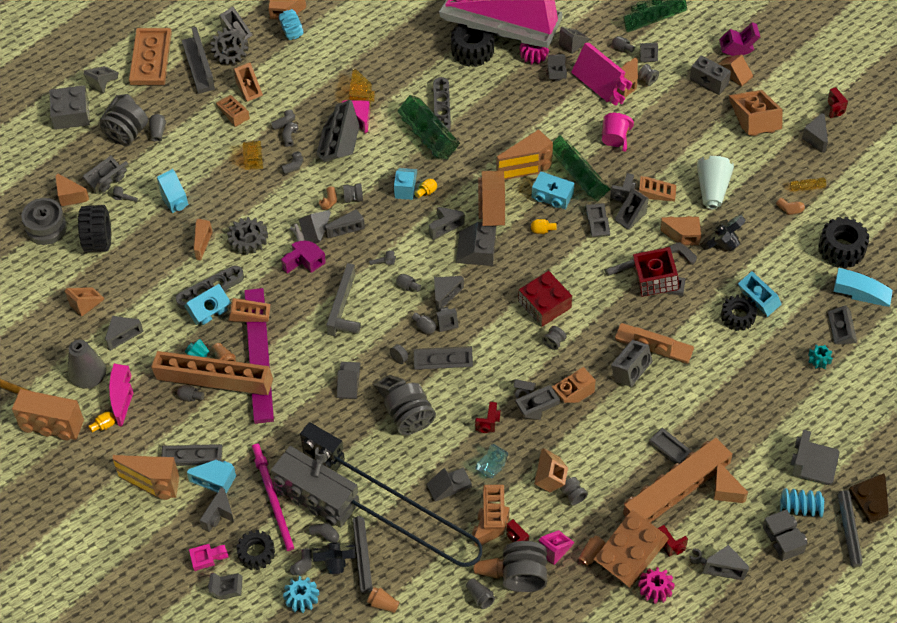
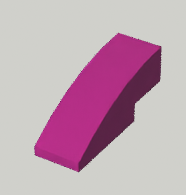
[109,363,133,426]

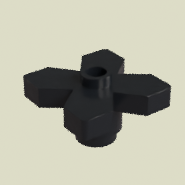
[700,215,746,252]
[312,542,355,574]

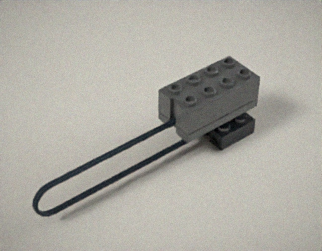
[271,422,482,567]

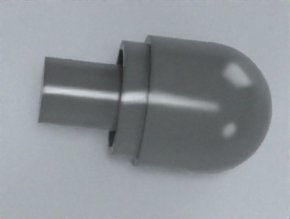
[612,36,635,53]
[396,274,421,292]
[412,313,436,334]
[177,385,205,402]

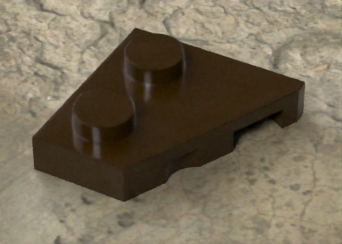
[849,473,889,524]

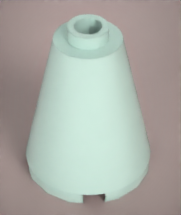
[697,156,734,209]

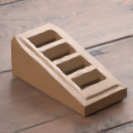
[216,95,250,127]
[639,176,676,202]
[194,219,213,261]
[229,298,270,322]
[483,485,505,529]

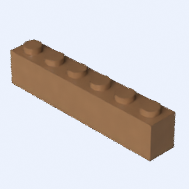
[151,351,273,395]
[623,438,732,523]

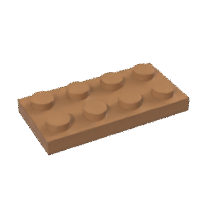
[129,28,172,85]

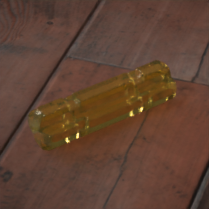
[790,177,826,192]

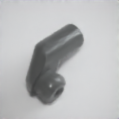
[271,110,295,130]
[282,122,298,147]
[281,151,304,174]
[309,523,339,542]
[290,548,312,576]

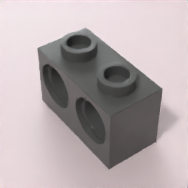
[611,340,653,387]

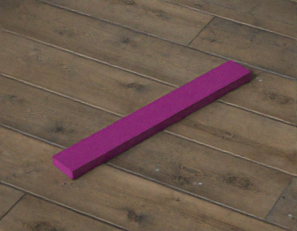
[245,288,274,424]

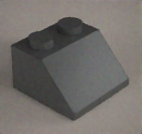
[456,222,496,266]

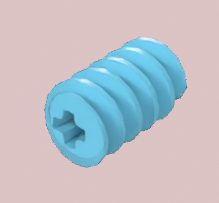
[780,488,824,518]

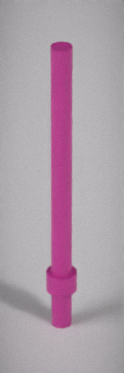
[252,444,294,551]

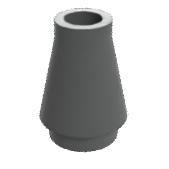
[149,114,166,142]
[466,578,495,609]

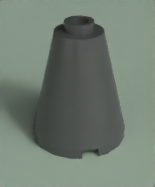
[67,340,106,389]

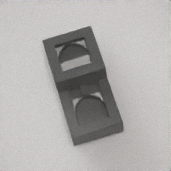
[586,203,610,237]

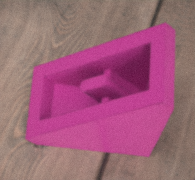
[342,100,370,133]
[539,530,575,565]

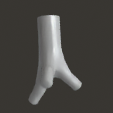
[290,224,305,241]

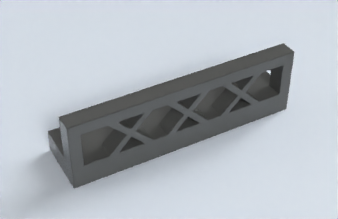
[182,27,215,94]

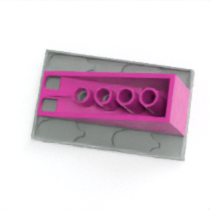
[439,0,563,48]

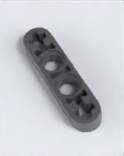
[433,77,451,135]
[176,266,244,310]

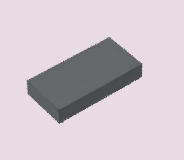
[649,428,693,464]

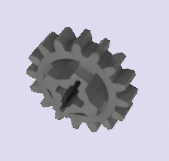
[211,27,249,65]
[227,217,268,255]

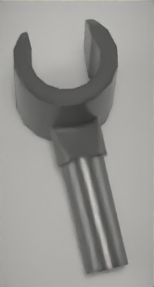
[113,186,138,202]
[369,250,396,265]
[313,447,328,477]
[689,548,706,565]

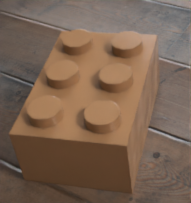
[478,171,505,226]
[12,389,84,440]
[594,509,669,588]

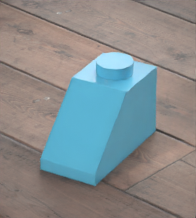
[394,168,417,200]
[157,169,188,213]
[187,460,236,493]

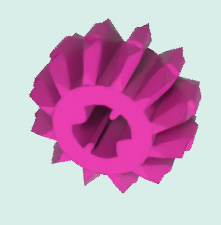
[519,43,549,64]
[638,566,675,604]

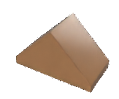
[718,55,753,87]
[234,62,263,102]
[56,174,89,206]
[65,287,104,317]
[714,463,748,503]

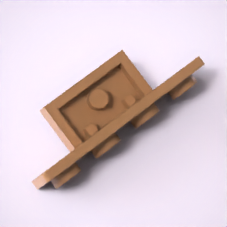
[615,323,694,363]

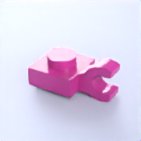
[189,544,229,571]

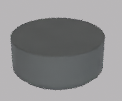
[390,344,408,364]

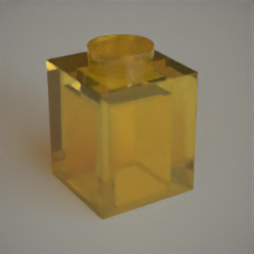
[243,141,263,170]

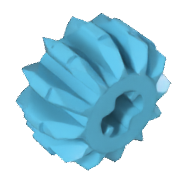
[279,9,303,40]
[283,576,319,613]

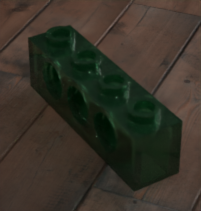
[397,95,460,159]
[552,135,611,201]

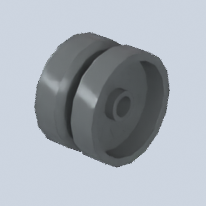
[21,198,67,245]

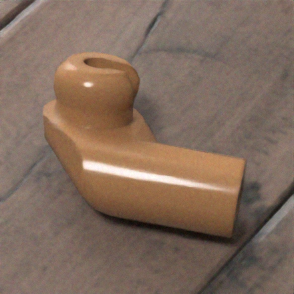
[319,186,337,210]
[776,198,805,215]

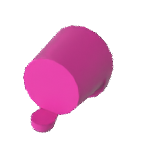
[602,112,634,152]

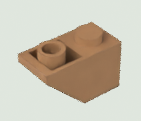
[269,0,306,20]
[617,58,638,97]
[660,216,701,245]
[552,367,596,403]
[534,448,568,493]
[472,502,510,547]

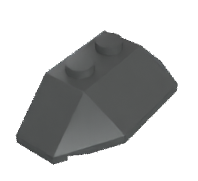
[316,100,360,162]

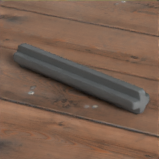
[838,490,863,567]
[352,516,373,594]

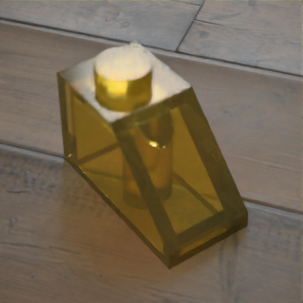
[348,69,375,107]

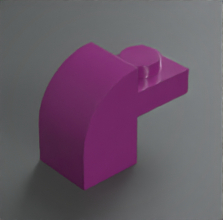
[719,22,760,56]
[281,241,326,274]

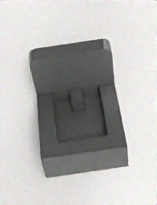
[548,54,567,81]
[610,173,636,201]
[208,573,243,600]

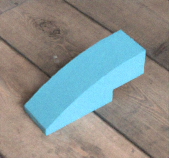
[833,268,893,307]

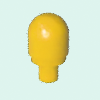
[415,178,437,198]
[531,219,557,234]
[88,412,116,433]

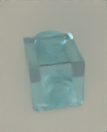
[475,444,509,479]

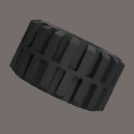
[451,24,494,67]
[78,205,111,253]
[818,217,869,268]

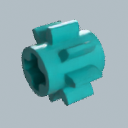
[808,345,833,369]

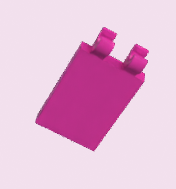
[571,43,632,106]

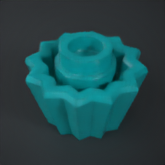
[185,339,209,358]

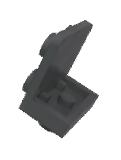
[82,155,128,194]
[790,430,840,485]

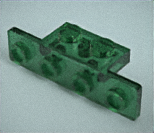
[623,0,687,32]

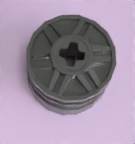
[100,98,148,146]
[384,383,436,435]
[503,541,547,592]

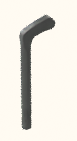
[605,242,697,276]

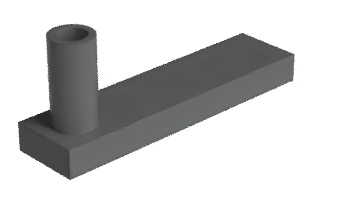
[326,263,361,336]

